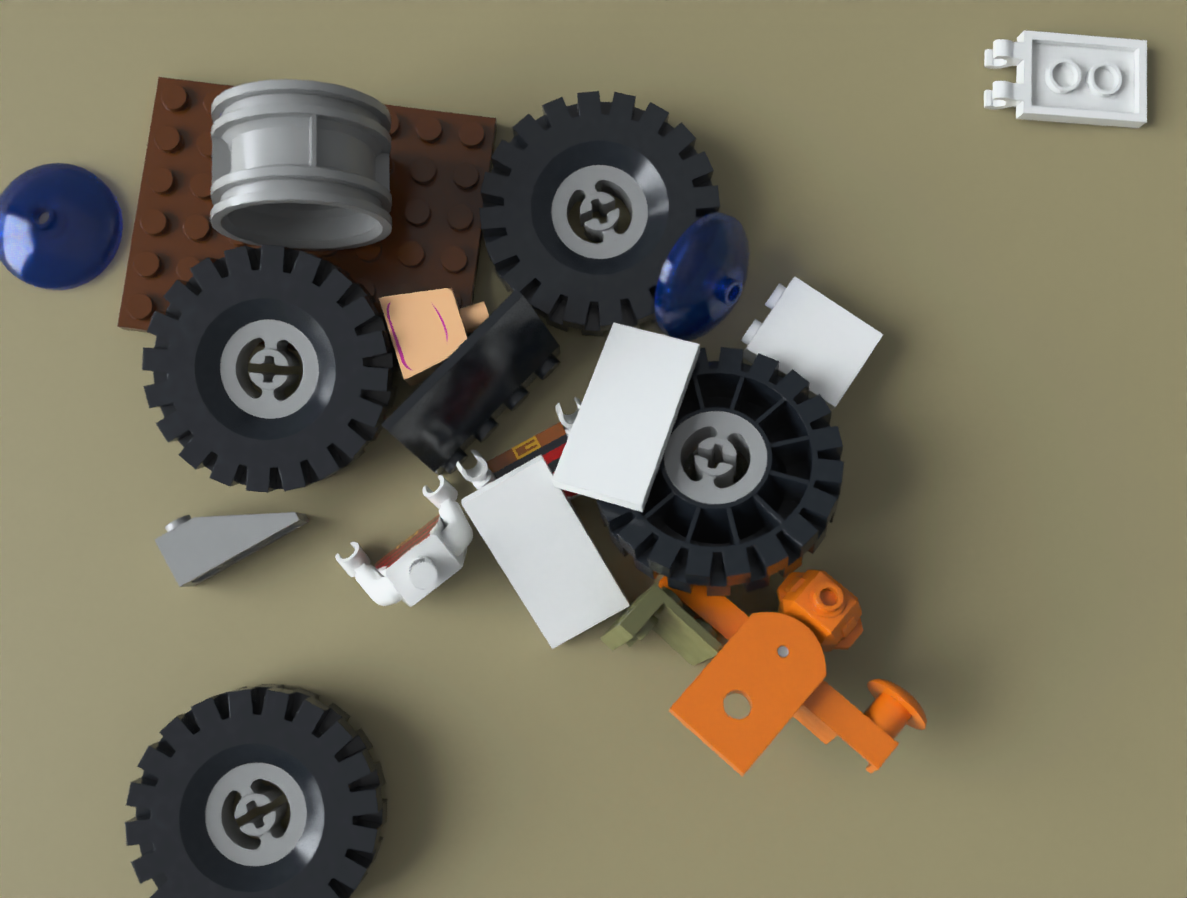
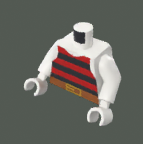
[456,397,582,522]
[335,475,473,607]

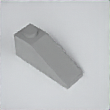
[154,512,309,587]

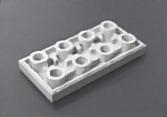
[552,323,700,512]
[461,454,630,649]

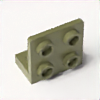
[600,584,723,666]

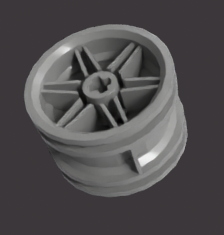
[210,79,392,251]

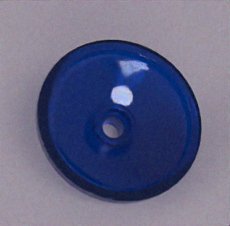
[0,163,123,290]
[655,213,750,341]

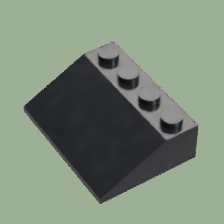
[382,289,561,475]

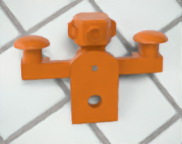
[658,569,927,776]

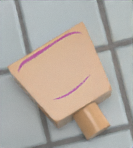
[379,288,489,386]

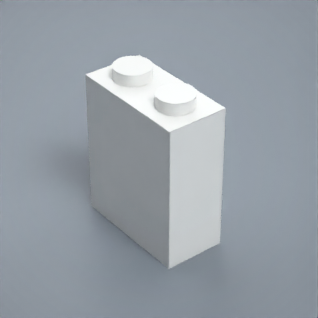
[741,276,884,410]

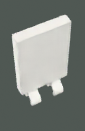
[984,30,1147,128]

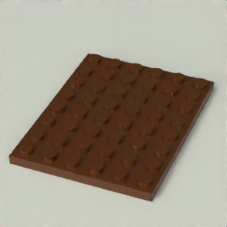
[117,77,497,364]

